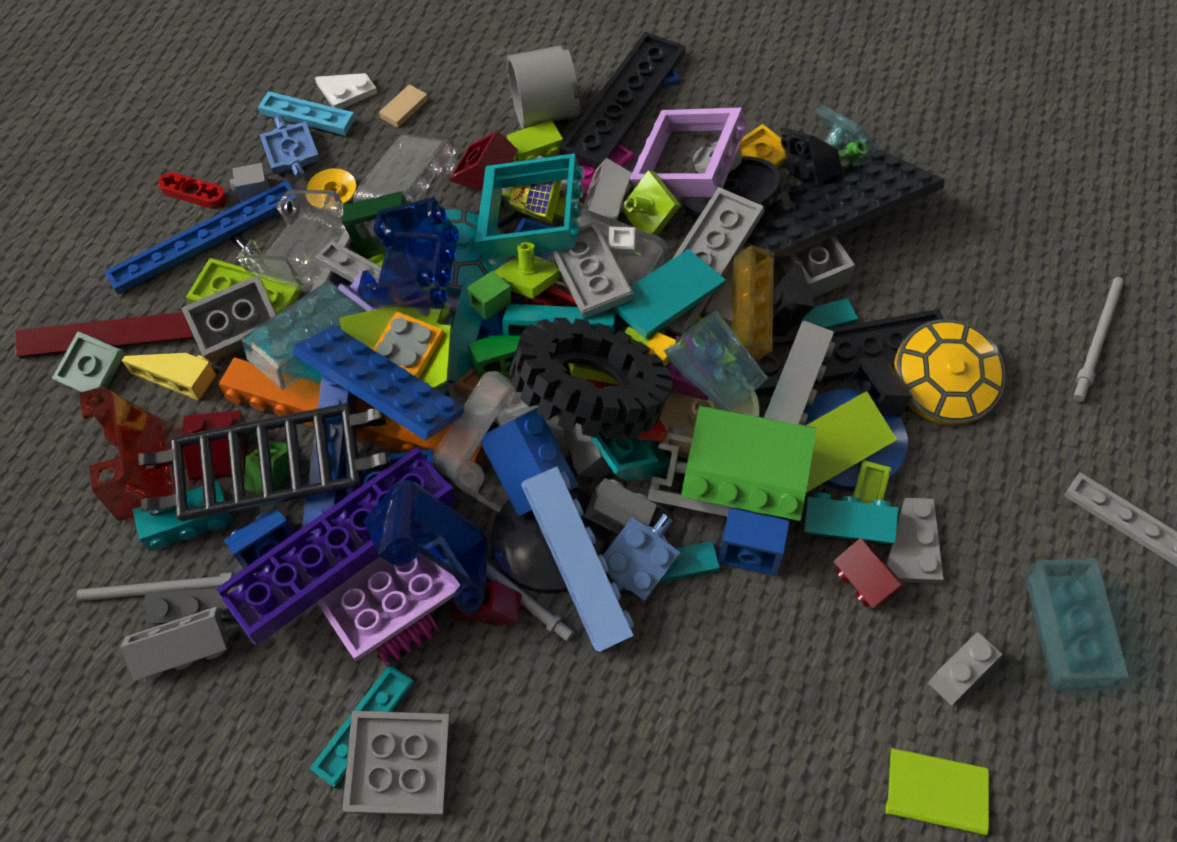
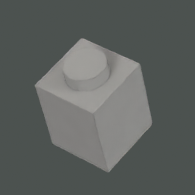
[230,163,269,202]

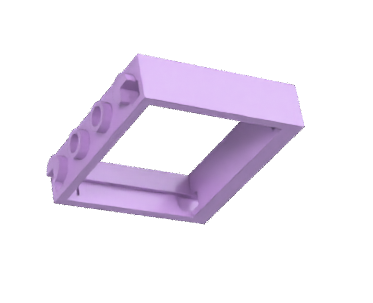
[630,108,748,197]

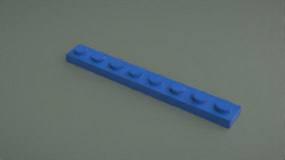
[104,180,300,294]

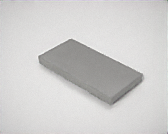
[550,222,635,319]

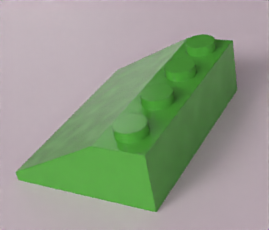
[681,405,817,521]

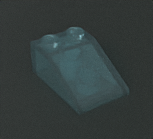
[664,310,768,411]

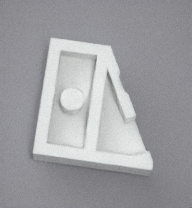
[315,73,377,109]

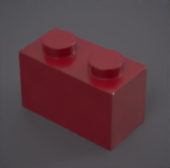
[833,538,906,610]

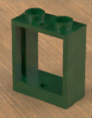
[342,191,416,258]

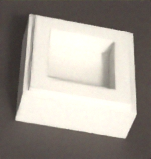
[608,227,636,254]

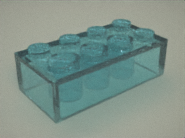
[241,280,365,390]
[1024,558,1129,691]

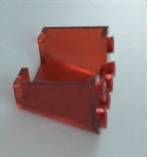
[79,387,174,522]

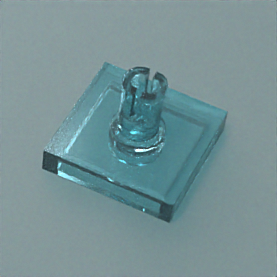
[814,104,868,148]

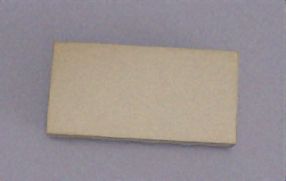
[379,84,428,128]

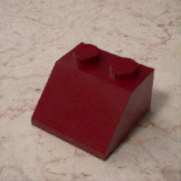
[449,130,518,191]
[182,410,248,480]

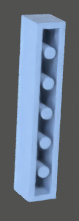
[521,466,634,652]

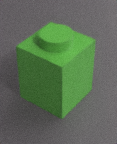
[467,271,511,320]

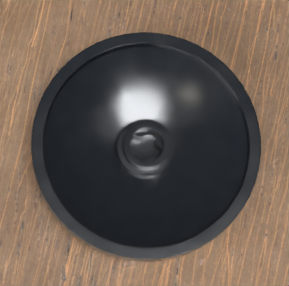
[681,156,781,219]
[492,488,608,594]

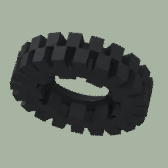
[510,317,672,439]

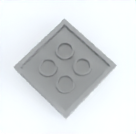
[342,711,449,816]

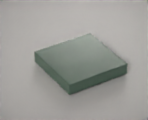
[52,331,126,400]

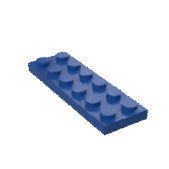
[293,325,465,441]

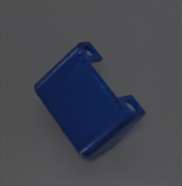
[357,197,459,309]

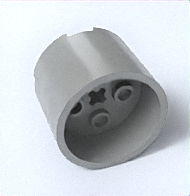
[507,45,580,129]

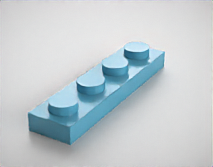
[258,91,355,136]

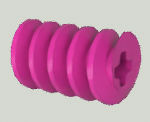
[376,614,439,667]

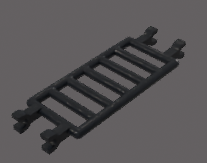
[138,403,392,521]

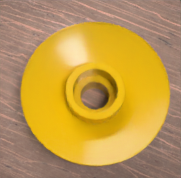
[307,169,357,208]

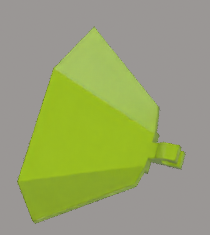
[339,299,452,390]

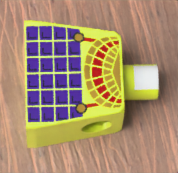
[502,180,563,224]

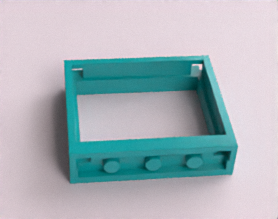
[475,153,584,260]

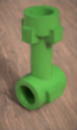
[835,140,867,165]

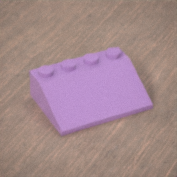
[317,530,463,662]

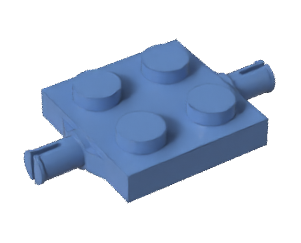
[260,115,320,180]
[602,513,680,601]

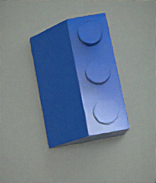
[478,407,579,516]

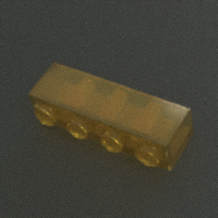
[731,245,774,362]

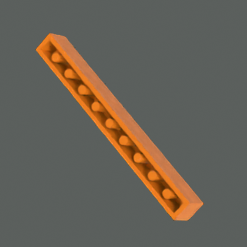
[219,358,486,475]

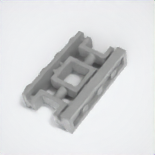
[647,427,765,516]

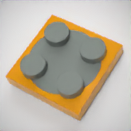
[373,311,445,378]

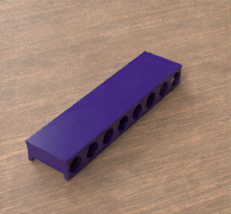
[216,447,457,646]

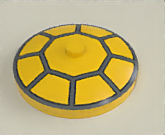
[894,319,1006,426]

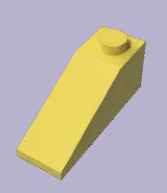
[122,353,216,401]

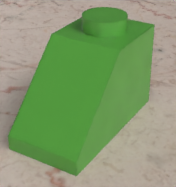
[245,441,289,494]

